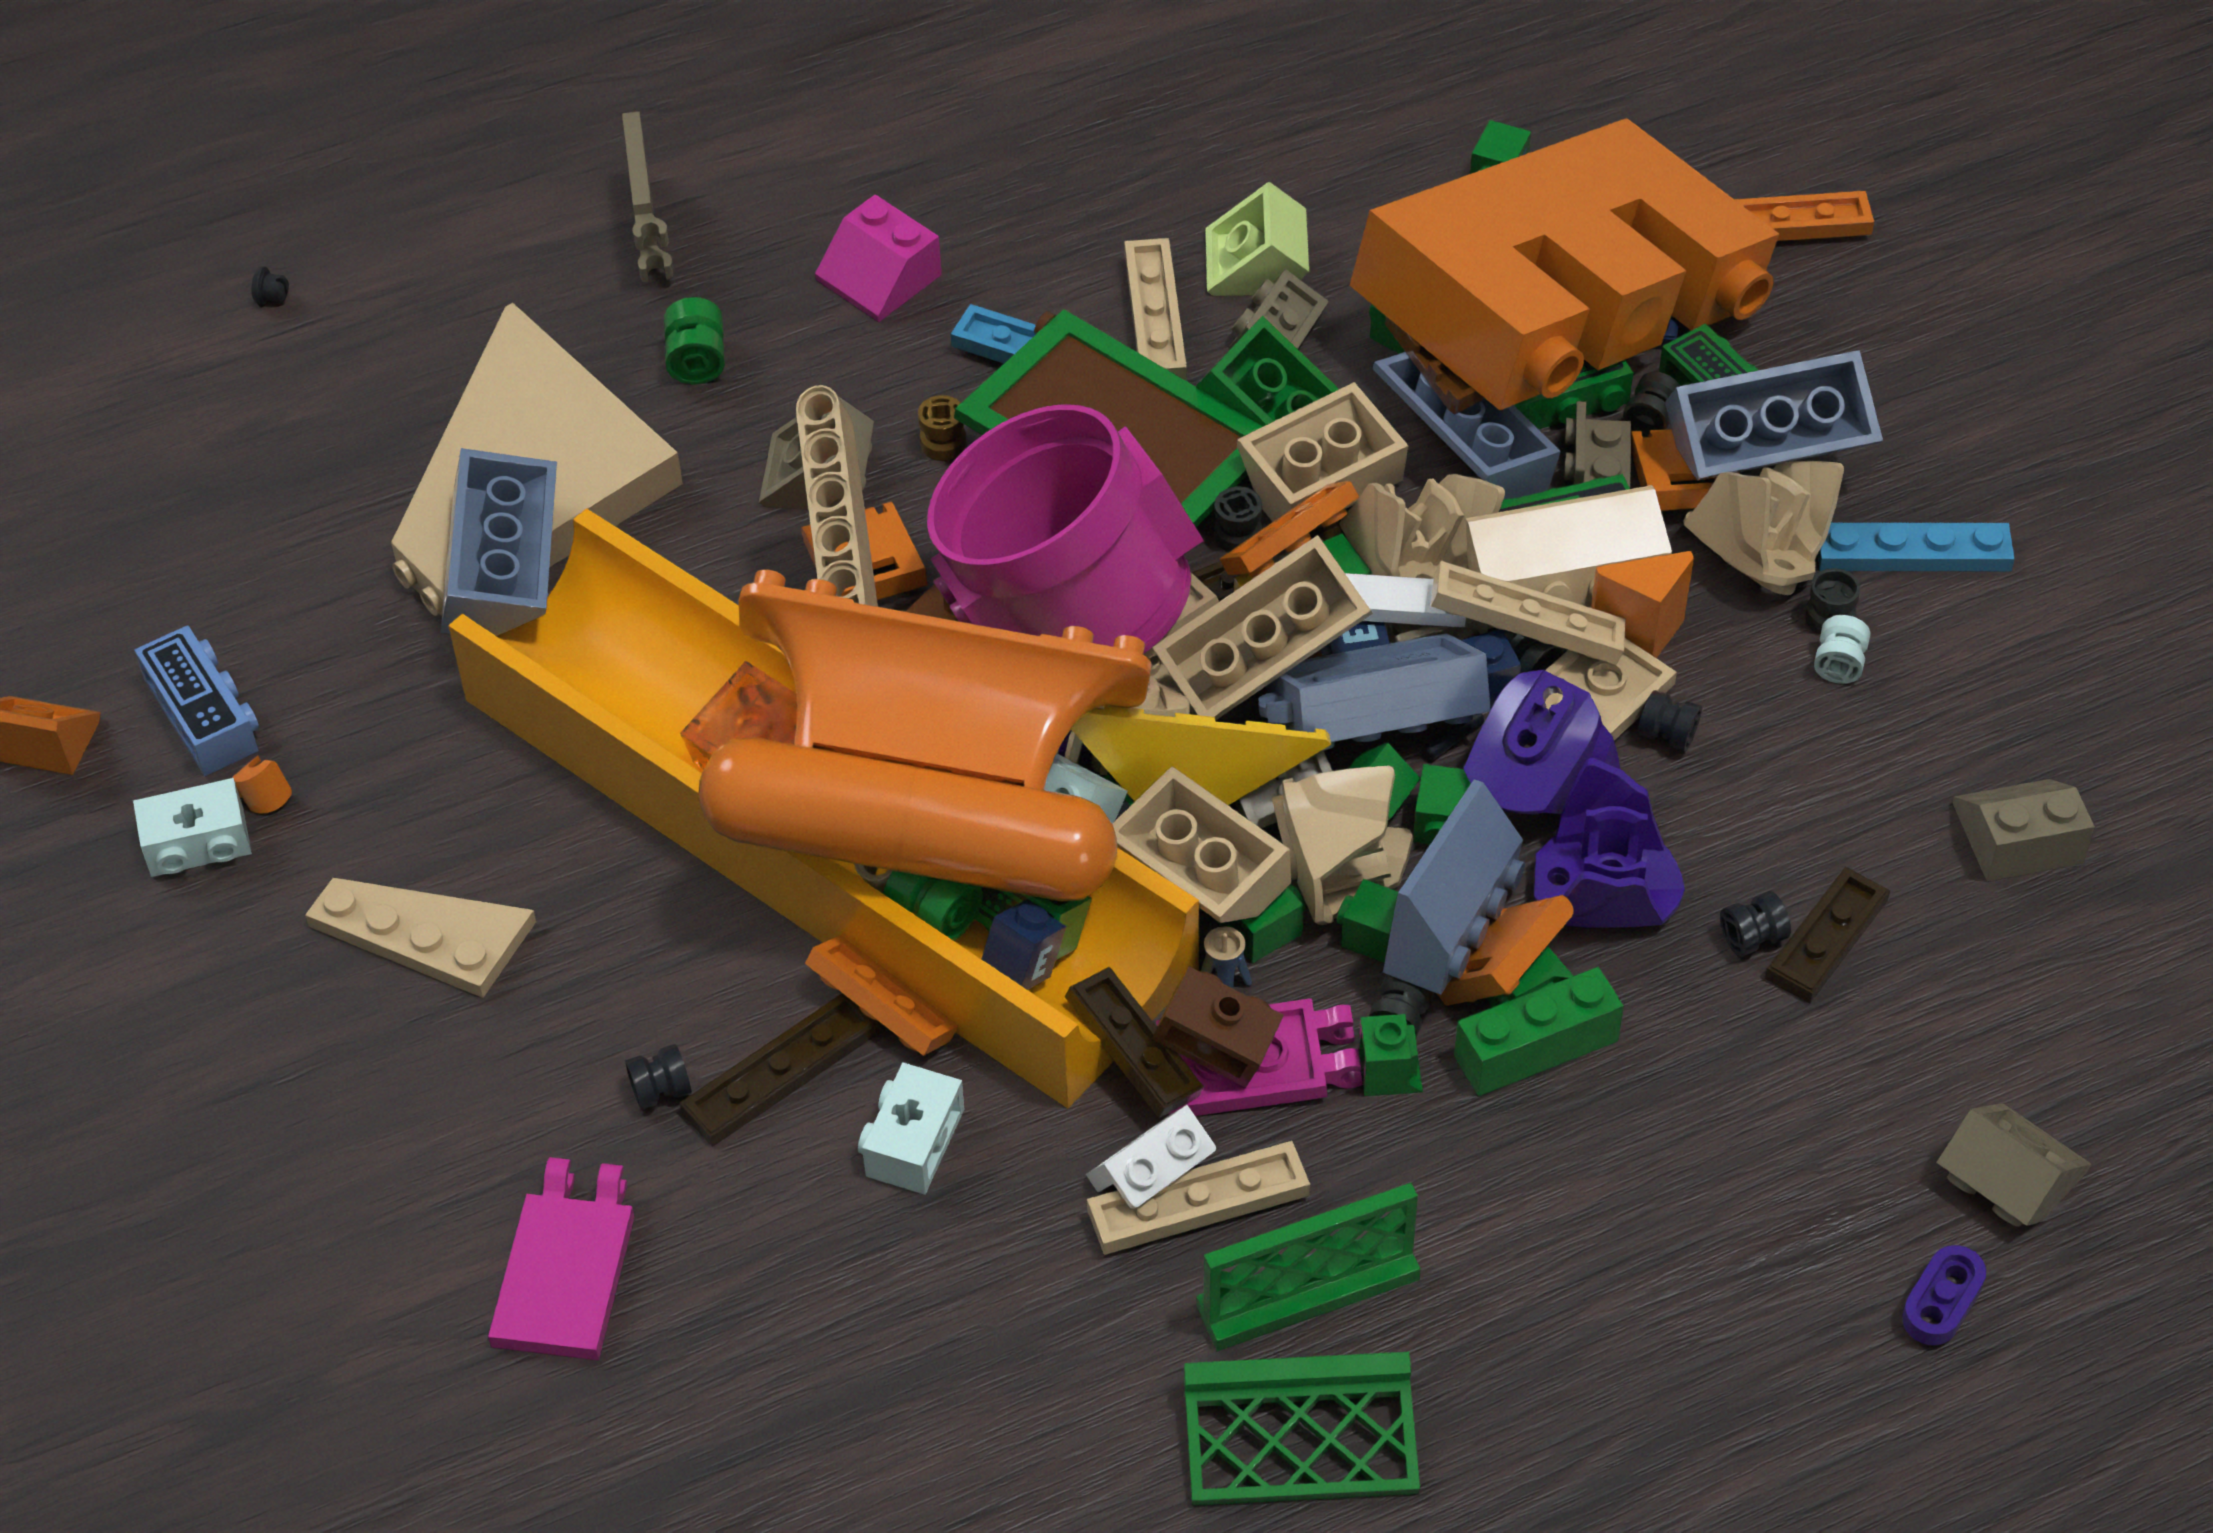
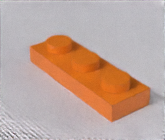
[1734,191,1874,241]
[1219,481,1359,578]
[805,935,958,1056]

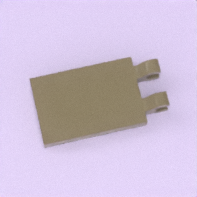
[622,111,674,282]

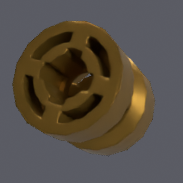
[918,395,966,461]

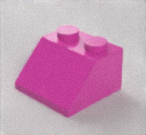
[815,194,942,322]

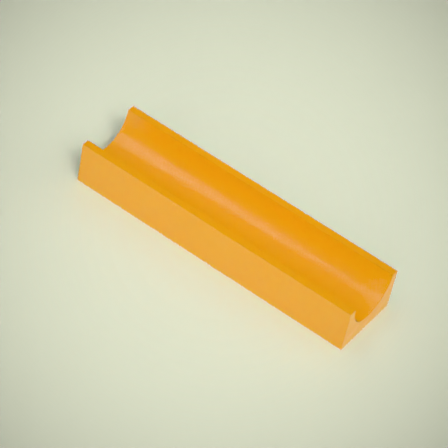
[448,508,1199,1109]

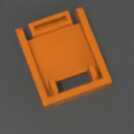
[1631,429,1740,511]
[801,501,928,600]
[1436,895,1574,1006]

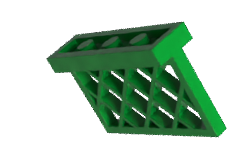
[1196,1183,1421,1352]
[1184,1352,1420,1506]

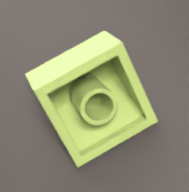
[1205,182,1309,296]

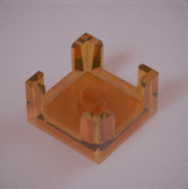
[680,661,797,770]

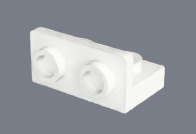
[1086,1105,1216,1209]

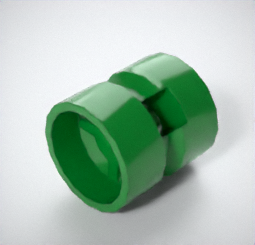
[664,297,725,385]
[883,871,983,941]

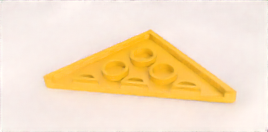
[1071,706,1331,805]

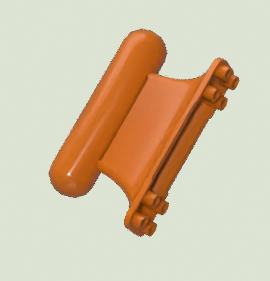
[698,570,1152,901]

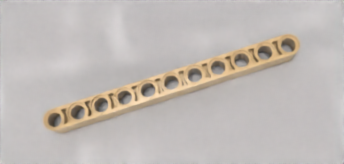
[796,385,893,893]

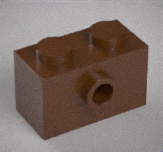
[1151,966,1284,1088]

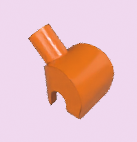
[232,755,292,814]

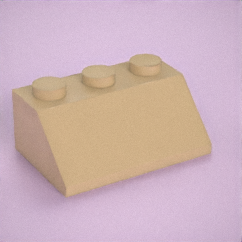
[1237,382,1408,522]
[1112,766,1292,923]

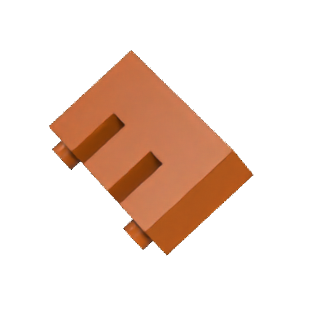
[1349,118,1779,410]

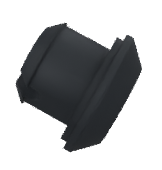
[251,267,289,307]

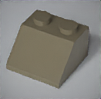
[759,396,874,509]
[1952,779,2095,882]
[1936,1103,2092,1226]

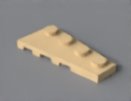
[305,878,536,998]

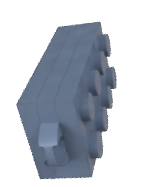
[1258,633,1491,750]

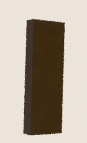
[1765,866,1890,1003]
[1065,967,1204,1118]

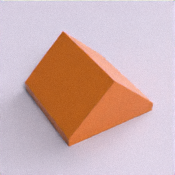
[1591,551,1694,658]
[0,696,101,775]

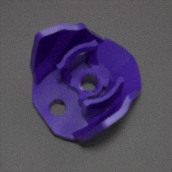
[1464,670,1621,814]
[1533,758,1685,927]

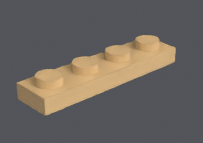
[1124,238,1187,380]
[1431,561,1626,665]
[1087,1141,1310,1255]

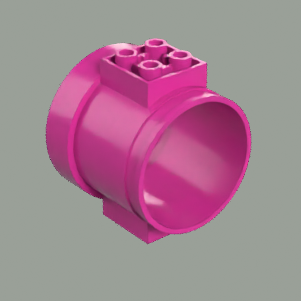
[927,404,1204,654]

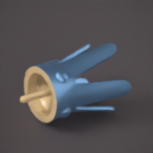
[1201,927,1252,988]

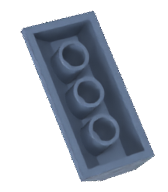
[1665,350,1883,481]
[1372,352,1561,500]
[440,448,557,636]
[1383,779,1525,995]

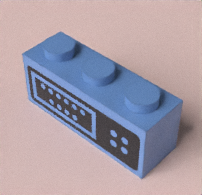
[134,625,259,776]

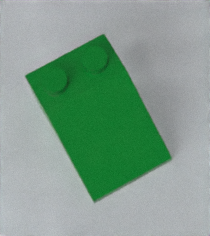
[1196,315,1339,426]

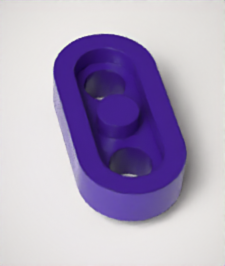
[1902,1245,1986,1345]

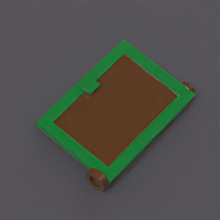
[954,309,1264,527]

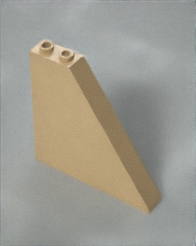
[391,303,683,616]

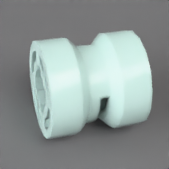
[1814,615,1871,684]

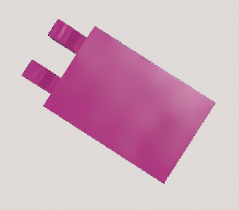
[1156,998,1363,1116]
[488,1157,635,1360]

